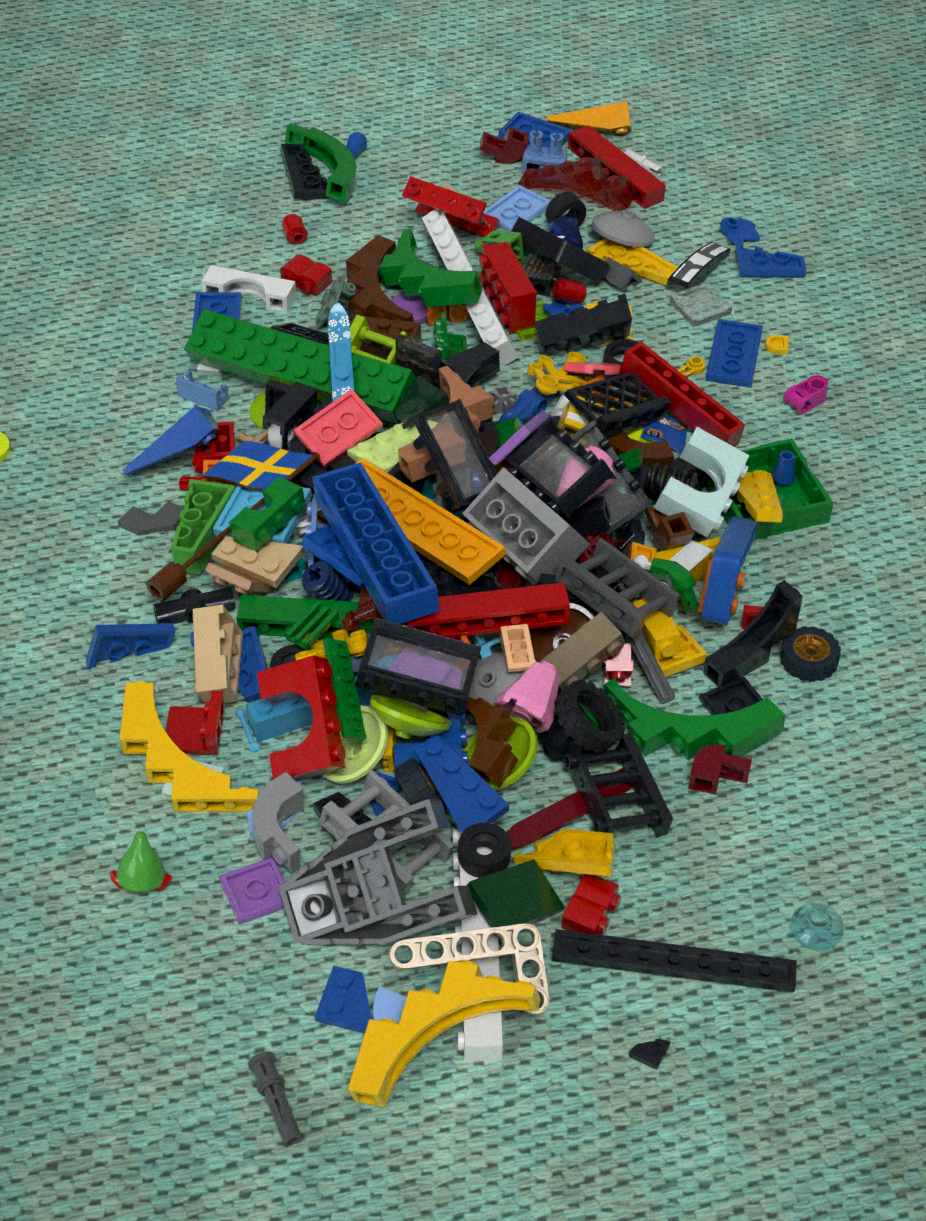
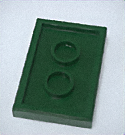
[466,859,565,937]

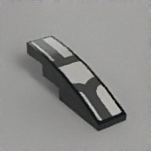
[668,242,731,289]

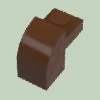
[645,506,694,551]

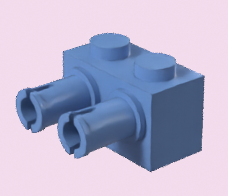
[522,130,568,180]

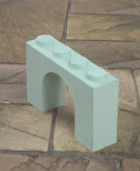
[654,427,749,537]

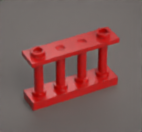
[402,176,500,237]

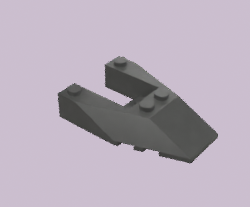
[278,799,478,945]

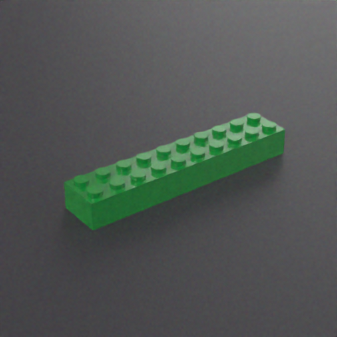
[184,309,418,424]

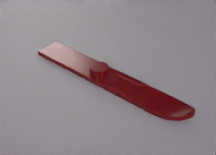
[507,767,633,850]

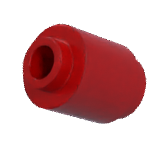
[282,214,308,244]
[552,278,587,304]

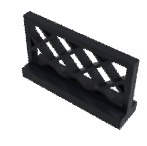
[564,371,672,437]

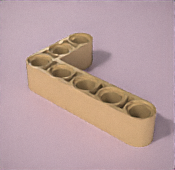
[388,923,549,1015]

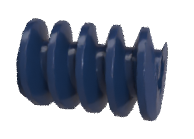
[302,561,353,601]

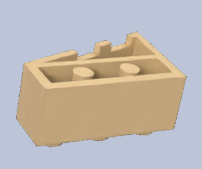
[193,604,243,703]

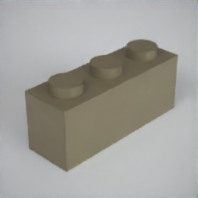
[539,612,625,691]

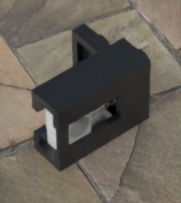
[263,379,318,450]

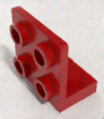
[165,690,225,755]

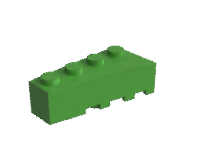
[171,479,235,575]

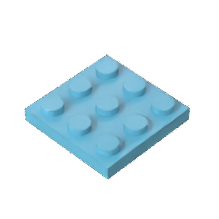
[213,485,312,544]

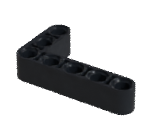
[511,216,610,284]

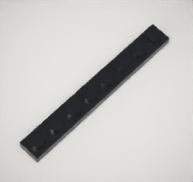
[552,929,797,992]

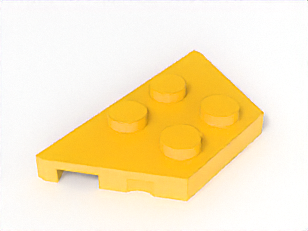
[513,829,616,877]

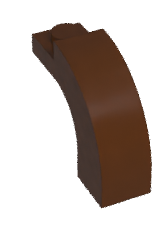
[606,432,674,471]

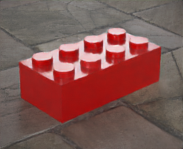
[479,242,537,334]

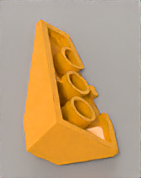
[547,101,632,135]

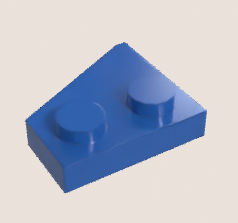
[315,966,372,1034]

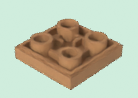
[206,563,274,596]

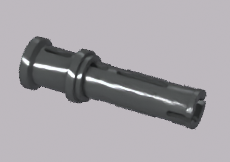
[248,1051,303,1147]

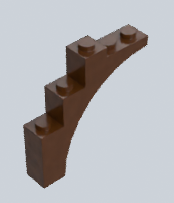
[346,235,414,322]

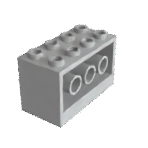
[462,467,590,586]

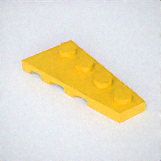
[736,470,783,522]

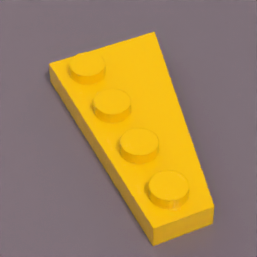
[586,238,678,286]

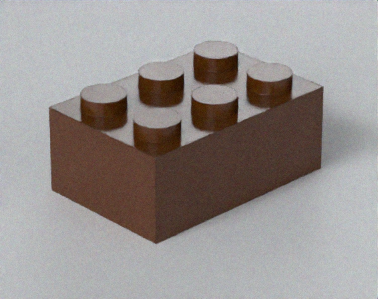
[350,315,422,370]

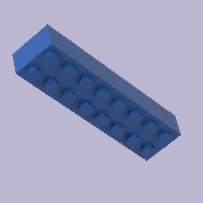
[312,462,439,624]

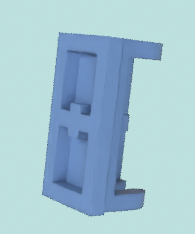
[176,370,230,412]

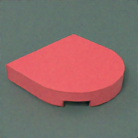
[564,361,621,375]

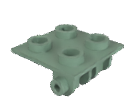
[315,273,356,330]

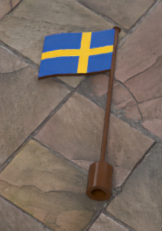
[146,441,320,602]

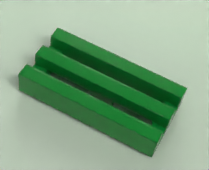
[285,601,339,650]

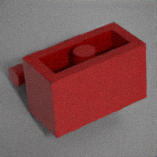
[192,421,236,473]

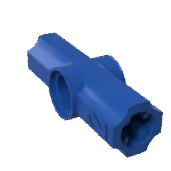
[507,386,560,419]

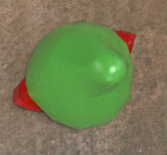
[109,831,172,892]

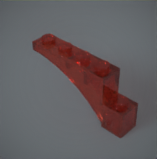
[518,157,635,211]

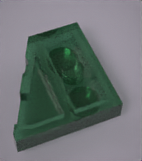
[394,376,449,428]

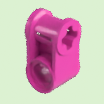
[783,375,829,415]

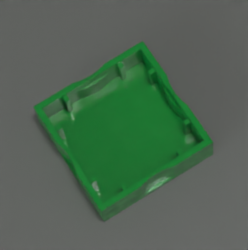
[705,438,833,539]

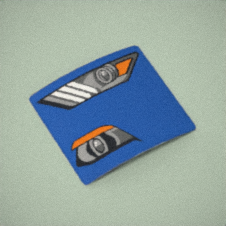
[641,416,688,454]

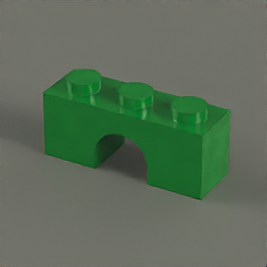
[229,477,306,551]

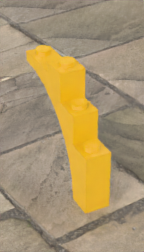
[348,960,541,1108]

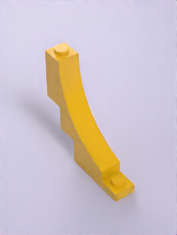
[631,536,722,660]
[120,681,259,812]

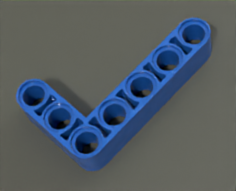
[701,516,757,626]

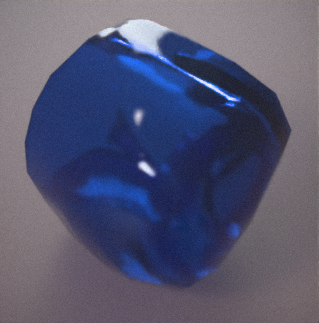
[547,217,583,250]

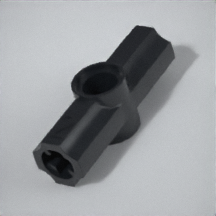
[153,587,236,623]

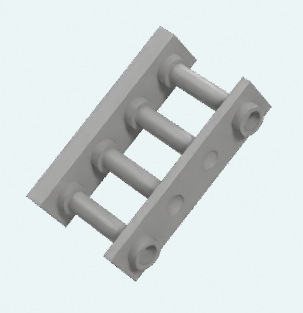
[319,770,454,897]

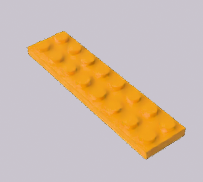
[355,458,506,585]

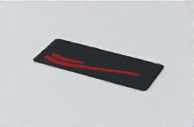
[610,528,634,549]

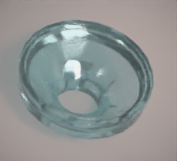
[789,903,844,951]

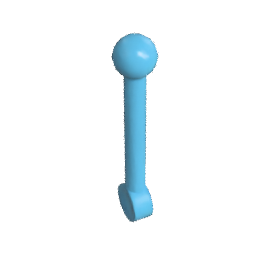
[235,708,260,753]

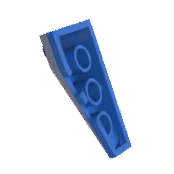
[122,406,220,475]

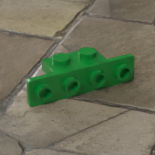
[433,311,468,365]
[323,638,367,742]

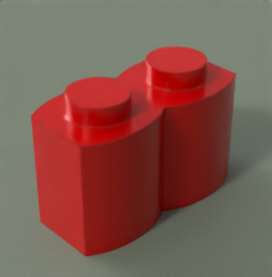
[280,255,332,296]
[561,874,621,935]

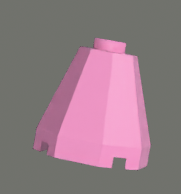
[494,661,560,733]

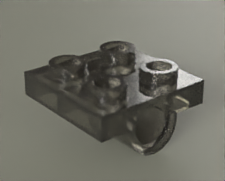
[396,334,441,391]

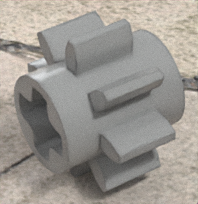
[489,385,517,413]

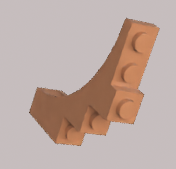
[398,366,494,482]

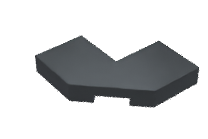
[118,501,184,536]

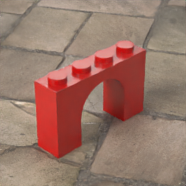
[257,655,346,781]

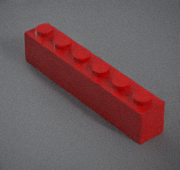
[568,125,666,209]
[620,341,745,447]
[406,583,570,638]

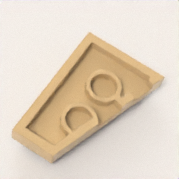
[211,536,305,588]

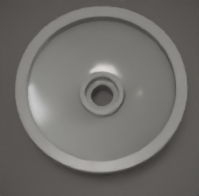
[592,210,655,247]
[462,653,526,725]

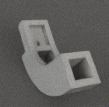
[252,772,304,872]

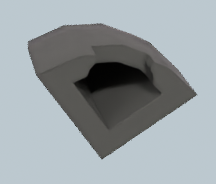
[605,257,642,291]

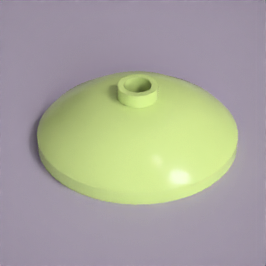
[322,706,388,784]

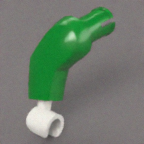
[633,555,699,612]

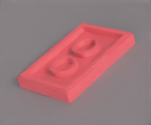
[294,389,383,469]

